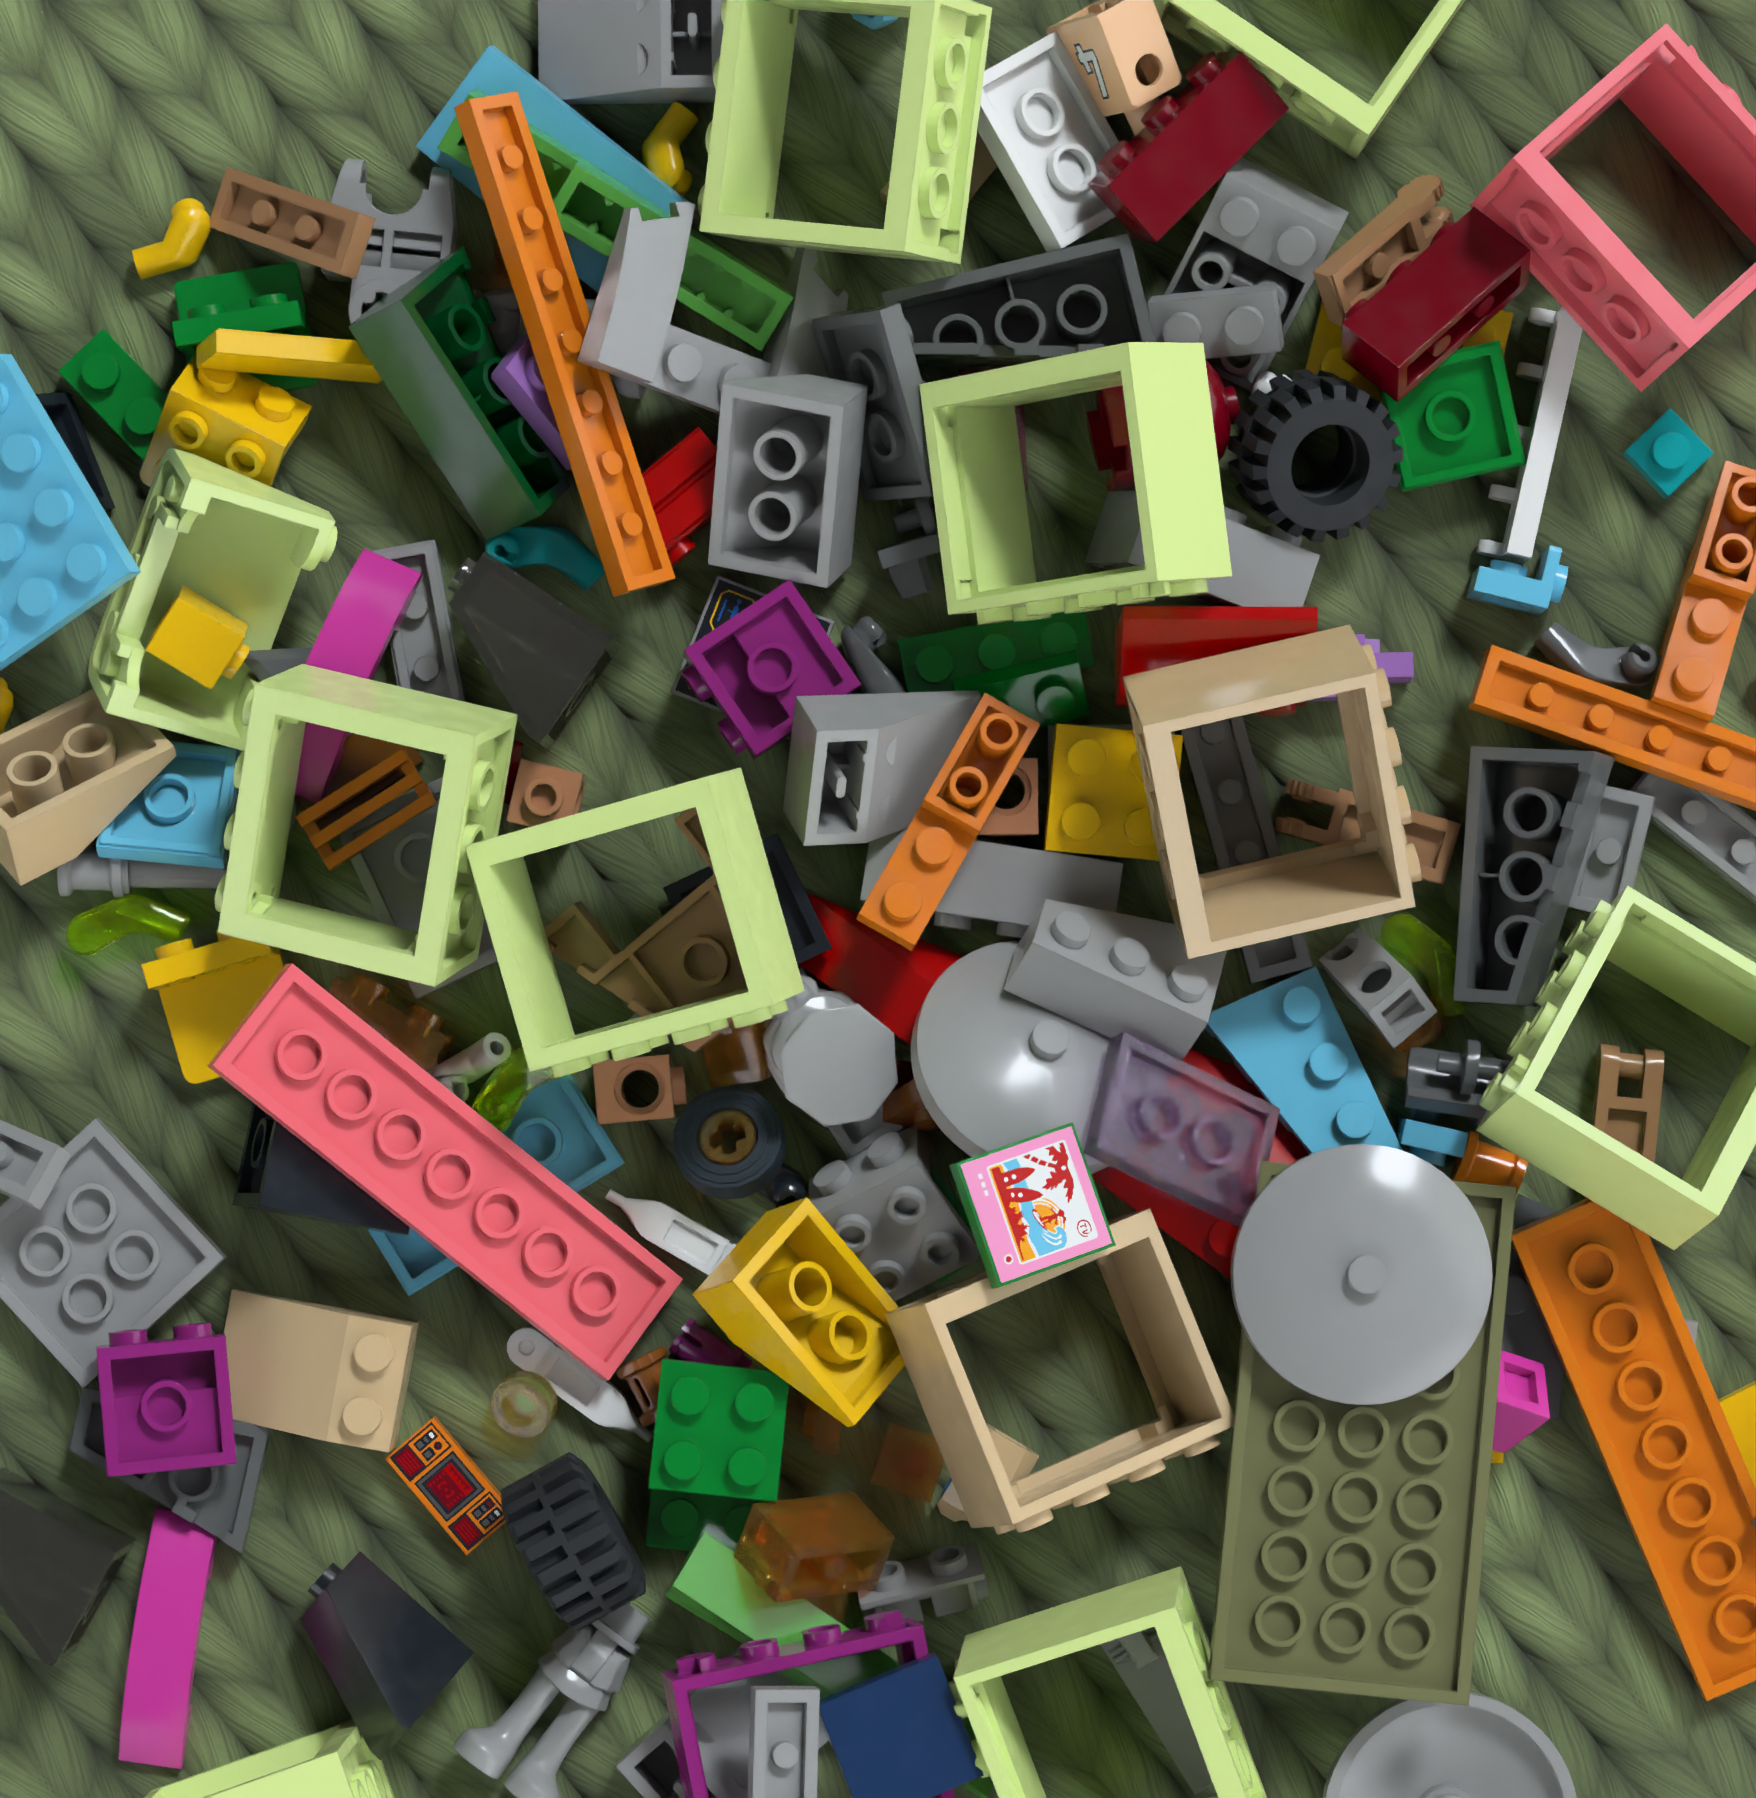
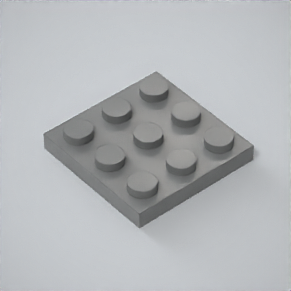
[0,1118,227,1388]

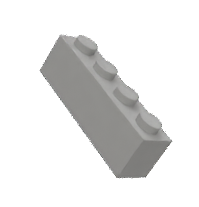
[860,829,1123,939]

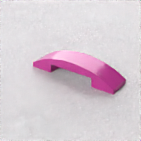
[295,548,423,803]
[119,1507,217,1769]

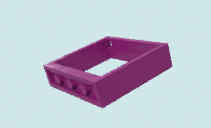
[661,1610,955,1798]

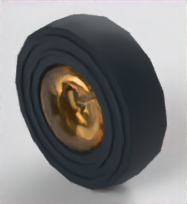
[673,1085,786,1200]

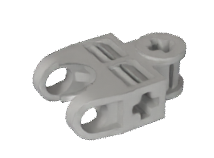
[321,158,459,324]

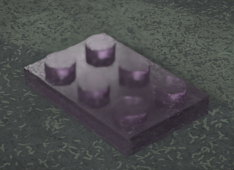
[1083,1032,1280,1227]

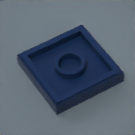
[819,1652,984,1798]

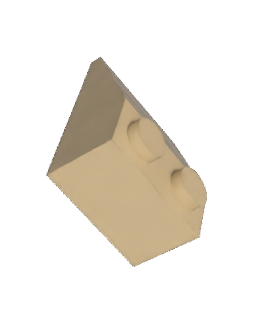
[0,689,176,886]
[224,1289,419,1453]

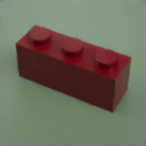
[1087,51,1290,242]
[1341,207,1531,403]

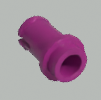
[668,1318,753,1367]

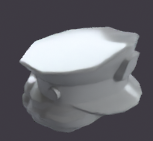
[763,975,898,1127]

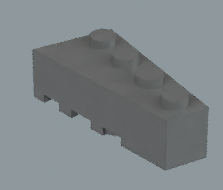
[881,233,1155,366]
[1453,746,1615,1007]

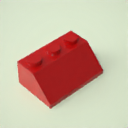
[1115,606,1318,717]

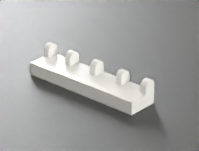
[1476,306,1582,564]

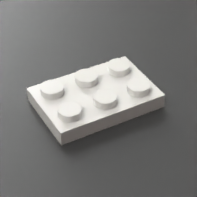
[977,31,1119,252]

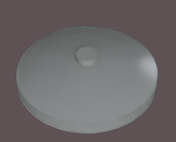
[911,940,1164,1174]
[1231,1144,1493,1405]
[1322,1692,1577,1798]

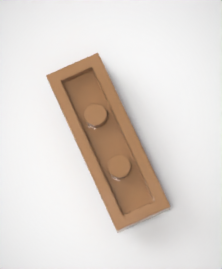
[210,167,376,279]

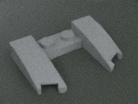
[577,201,849,415]

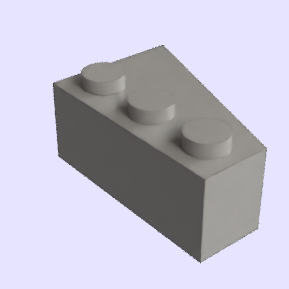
[1084,490,1320,607]

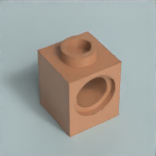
[977,755,1039,838]
[506,759,588,828]
[593,1054,687,1125]

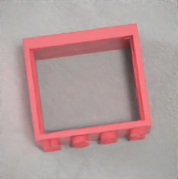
[1469,23,1756,392]

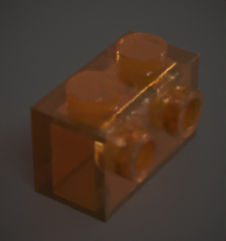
[327,972,455,1076]
[734,1492,895,1603]

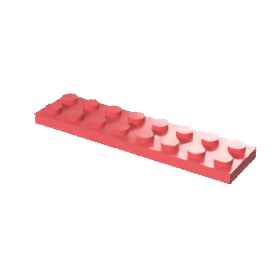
[207,963,683,1381]

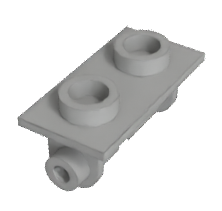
[854,1543,990,1622]

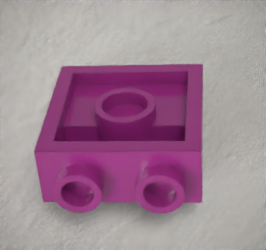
[680,579,861,760]
[96,1323,237,1477]

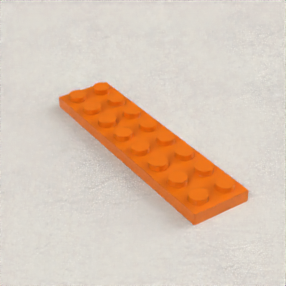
[1511,1198,1756,1701]

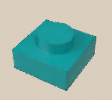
[1622,408,1714,499]

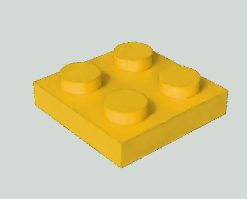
[1043,724,1183,861]

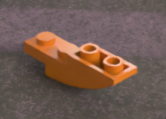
[1649,460,1756,722]
[856,693,1041,951]

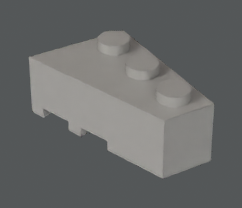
[1003,899,1227,1068]

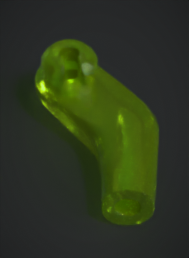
[66,894,190,956]
[1381,913,1466,1018]
[472,1047,577,1132]

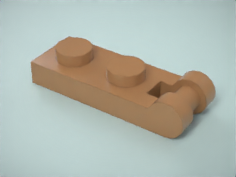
[1583,1044,1664,1200]

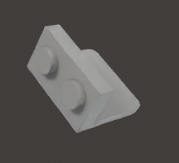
[809,1125,979,1301]

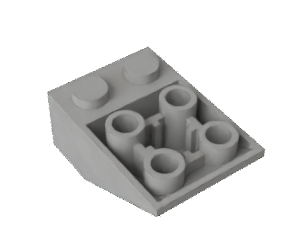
[538,0,724,105]
[1164,157,1349,392]
[783,690,981,846]
[616,1647,828,1798]

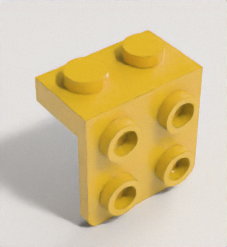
[140,354,312,487]
[141,930,284,1084]

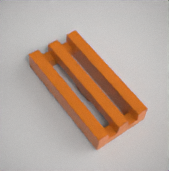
[295,748,438,871]

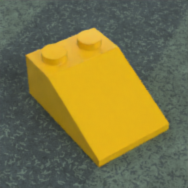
[692,1197,905,1427]

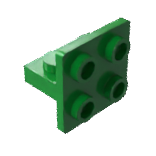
[172,262,318,392]

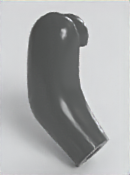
[840,616,907,694]
[1533,621,1658,690]

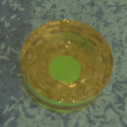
[491,1371,558,1438]

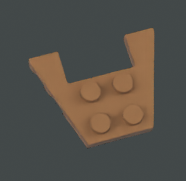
[544,807,747,1052]

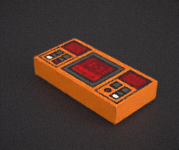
[385,1416,506,1556]

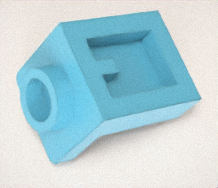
[1466,545,1568,616]

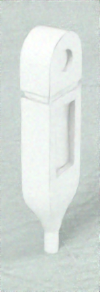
[605,1189,737,1275]
[507,1327,654,1443]

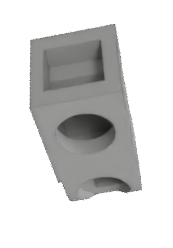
[1318,927,1437,1048]

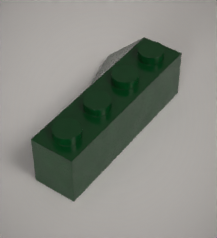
[348,246,570,540]

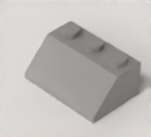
[708,374,868,588]

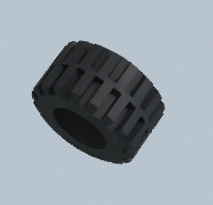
[1228,369,1403,542]
[501,1452,646,1631]

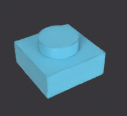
[1396,1118,1469,1167]

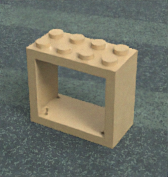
[1123,624,1422,959]
[885,1208,1234,1535]

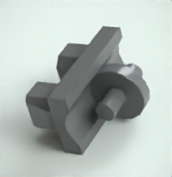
[876,497,940,599]
[1404,1039,1511,1130]

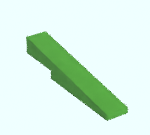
[437,88,795,351]
[664,1532,994,1798]

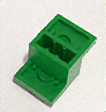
[645,1358,789,1559]

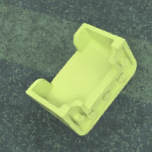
[88,447,337,751]

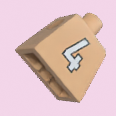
[1045,0,1182,136]

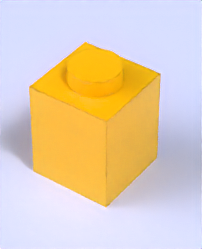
[145,585,251,690]

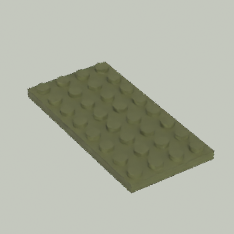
[1208,1161,1516,1706]

